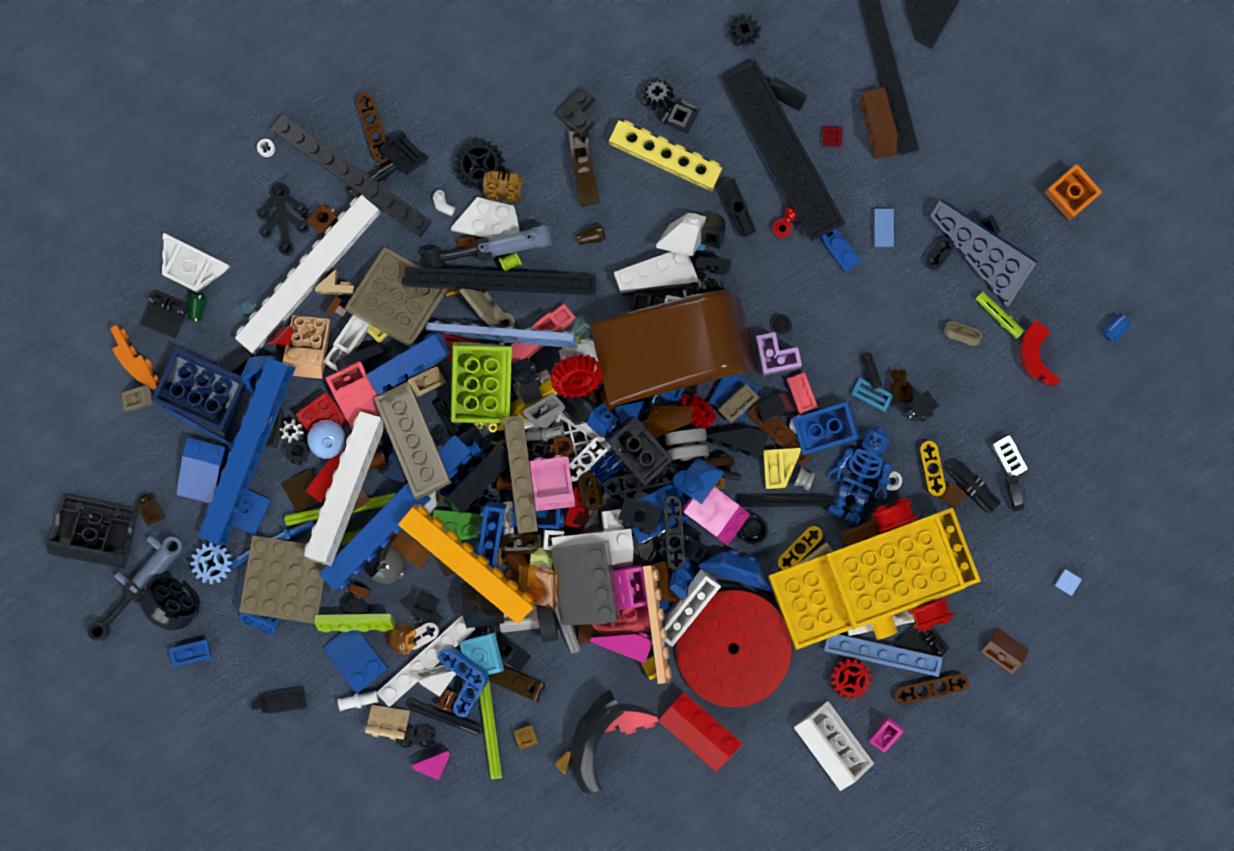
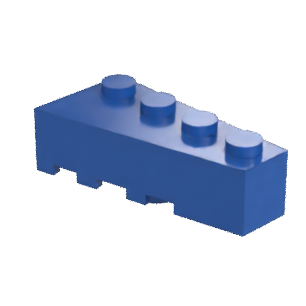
[366,333,452,395]

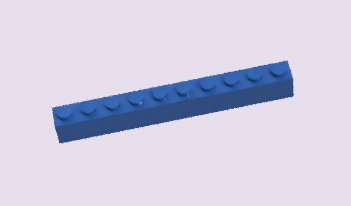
[198,357,296,545]
[319,435,473,591]

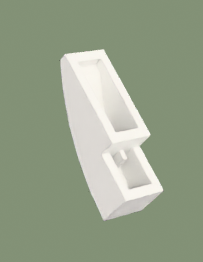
[323,315,370,372]

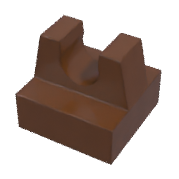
[325,296,346,317]

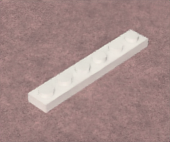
[377,616,476,707]

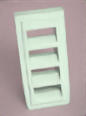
[991,435,1027,476]

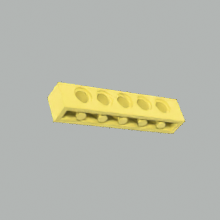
[609,120,722,192]

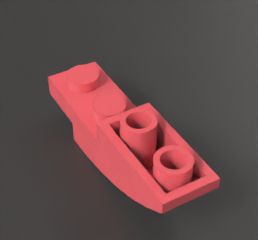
[511,304,576,363]
[605,711,658,735]

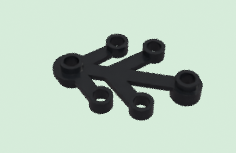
[258,183,310,256]

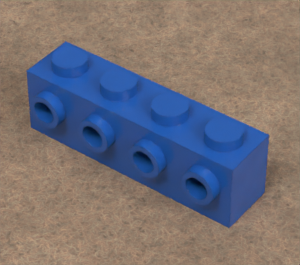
[475,501,507,568]

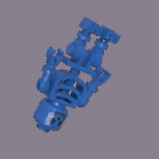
[828,427,892,525]

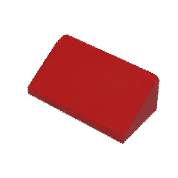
[266,326,293,347]

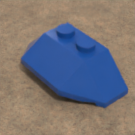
[698,550,773,593]

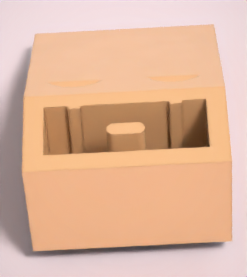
[283,315,330,379]

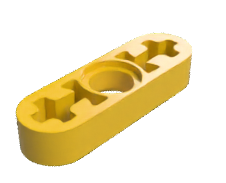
[920,441,946,497]
[778,526,823,570]

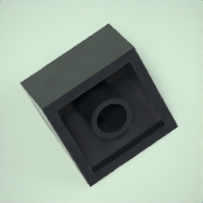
[461,583,505,628]

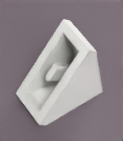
[412,665,456,696]

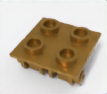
[483,170,523,203]

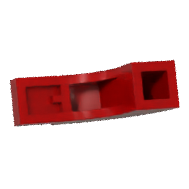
[1019,320,1061,387]

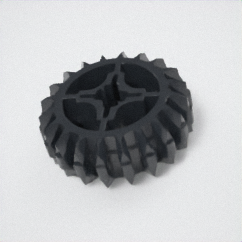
[454,139,505,191]

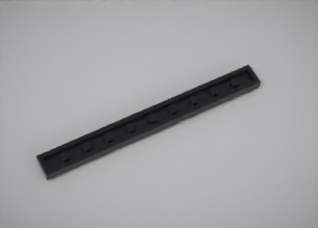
[859,0,919,156]
[271,114,432,237]
[404,267,596,295]

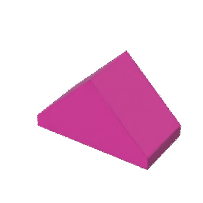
[869,717,905,753]
[412,750,451,780]

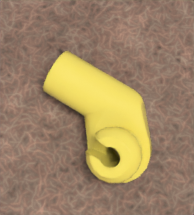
[473,423,498,432]

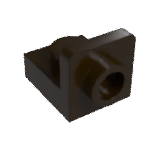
[137,492,165,526]

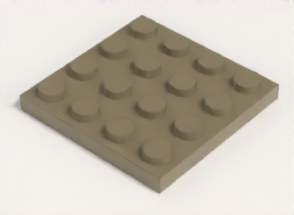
[345,247,448,347]
[239,535,326,624]

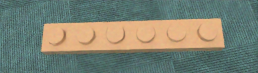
[643,565,672,684]

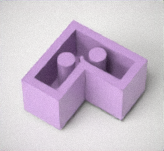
[755,332,802,376]

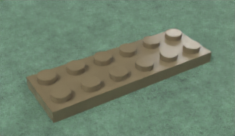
[374,381,452,500]

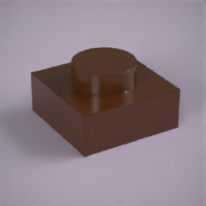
[349,584,372,600]

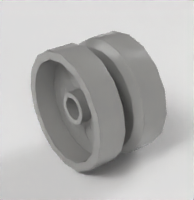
[664,429,709,462]

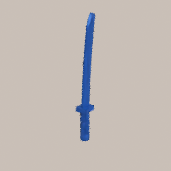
[164,407,235,451]
[226,520,315,573]

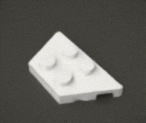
[451,197,520,238]
[162,233,230,292]

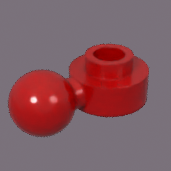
[772,206,798,238]

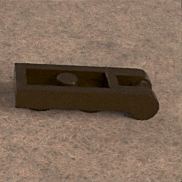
[489,666,546,703]

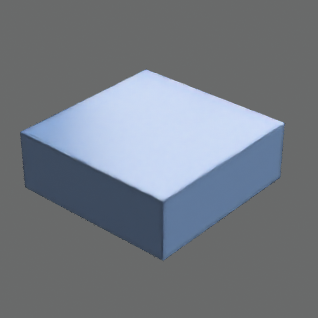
[1054,569,1082,596]

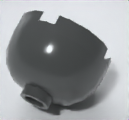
[370,545,406,584]

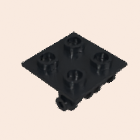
[140,290,189,339]
[896,628,950,656]

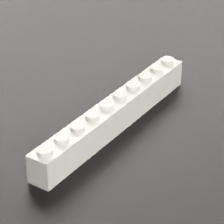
[235,195,381,355]

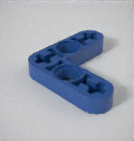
[438,646,489,717]

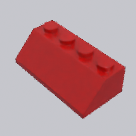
[658,691,742,772]

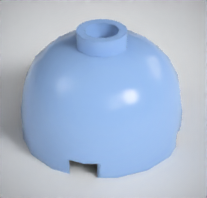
[307,420,346,459]

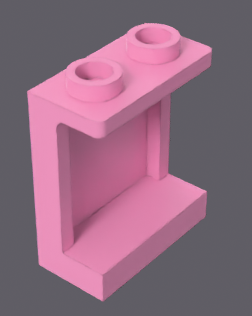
[530,455,575,511]

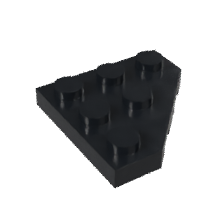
[904,0,960,50]

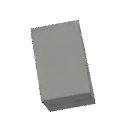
[523,393,565,428]

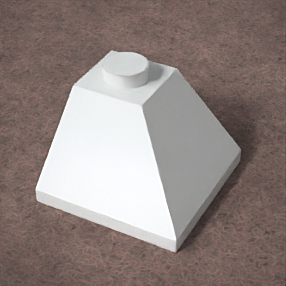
[656,213,706,256]

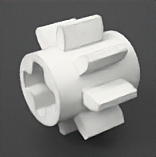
[280,419,304,444]

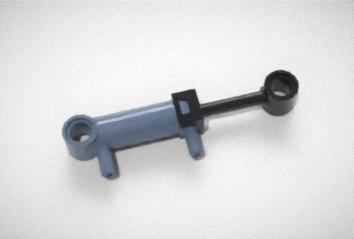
[423,225,553,268]
[87,535,185,641]

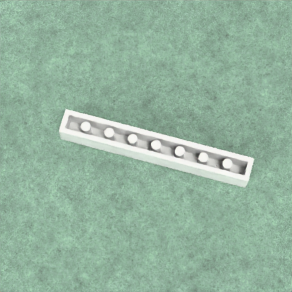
[304,411,385,566]

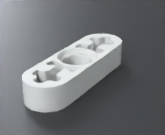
[569,436,608,481]

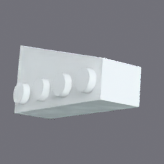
[614,251,698,293]

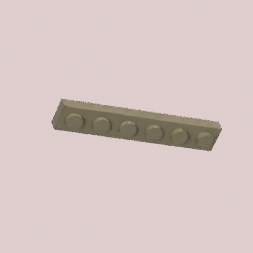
[504,415,538,534]

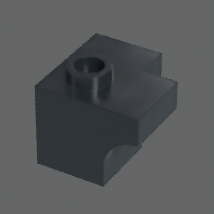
[662,100,700,134]
[670,525,709,564]
[411,593,442,625]

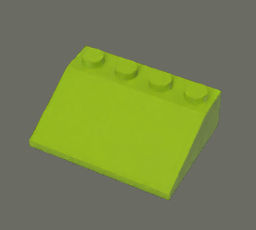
[450,342,512,423]

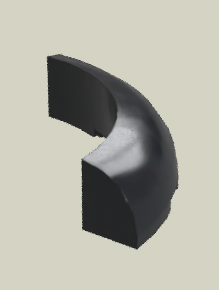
[571,689,624,793]

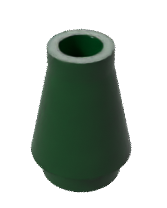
[189,294,208,322]

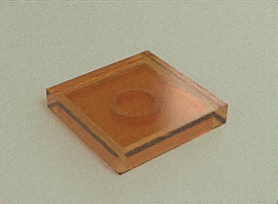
[519,563,557,609]

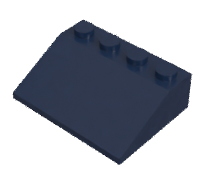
[152,348,244,433]

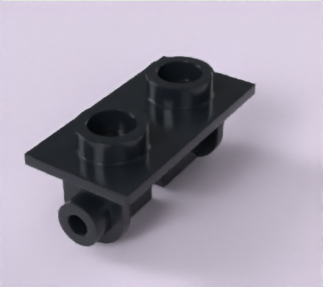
[396,727,436,748]

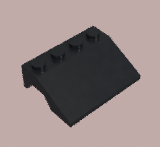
[46,494,138,569]

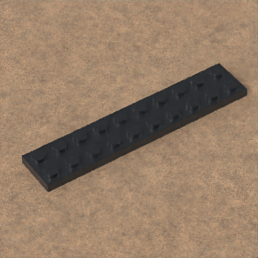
[722,60,845,242]

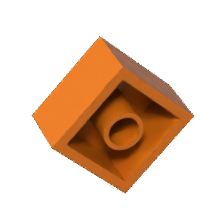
[1044,164,1102,221]

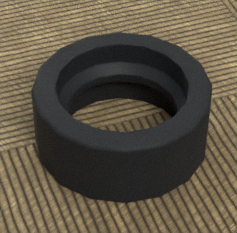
[537,604,558,643]

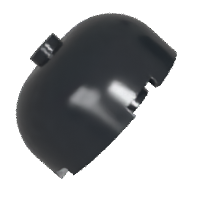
[141,573,201,631]

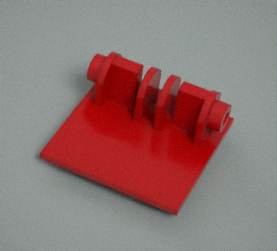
[295,392,347,432]

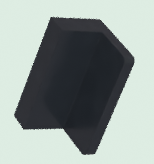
[557,395,598,425]

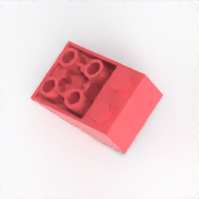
[326,362,382,431]

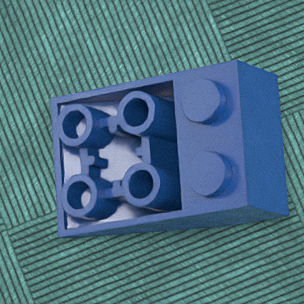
[631,483,691,544]

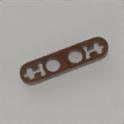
[356,92,390,164]
[894,674,969,704]

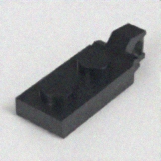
[251,689,307,714]

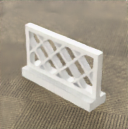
[542,412,620,486]

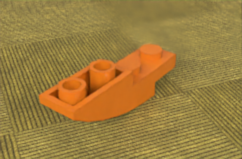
[110,325,160,391]

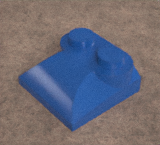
[673,458,724,505]

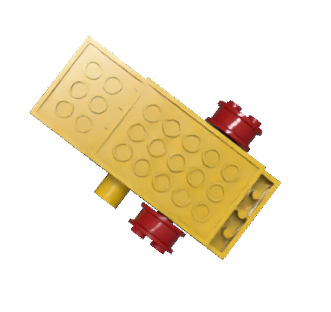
[768,498,981,650]

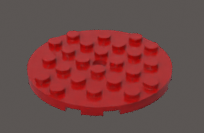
[676,590,792,707]

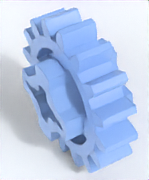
[190,542,234,584]

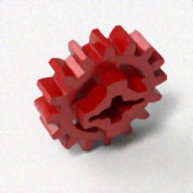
[676,393,716,429]
[830,658,873,700]

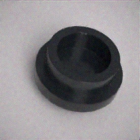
[773,315,792,334]

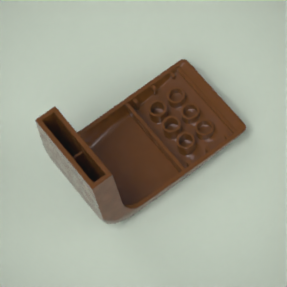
[590,289,758,406]

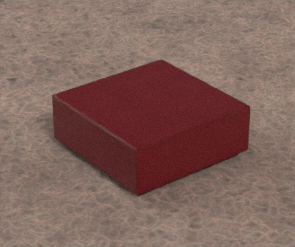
[822,126,842,147]

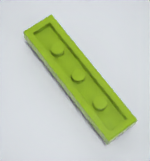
[314,614,395,632]

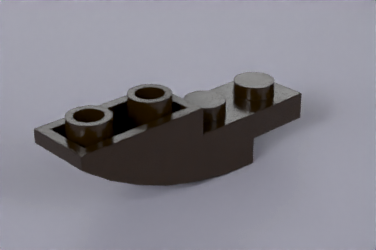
[568,131,600,207]

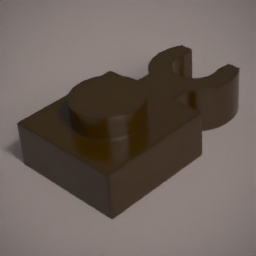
[891,369,913,403]

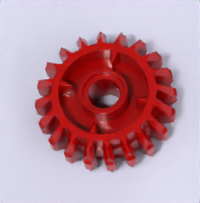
[550,353,603,399]

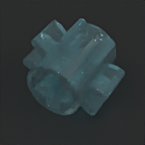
[572,315,594,339]

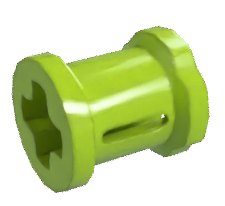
[498,252,522,271]

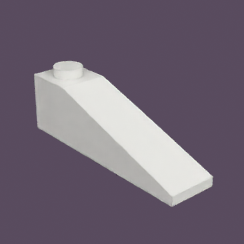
[551,528,633,569]

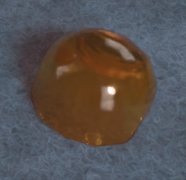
[389,624,416,656]

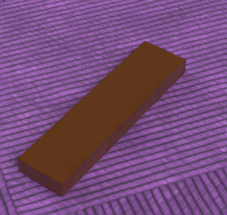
[746,399,814,467]

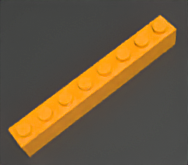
[398,503,535,624]

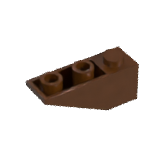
[639,406,694,438]

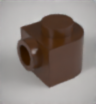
[550,437,574,457]

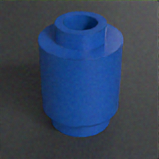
[1102,314,1131,342]

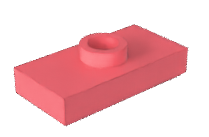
[786,372,818,415]

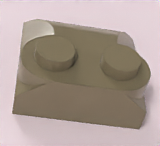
[460,288,504,327]

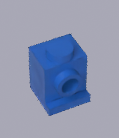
[587,403,620,437]

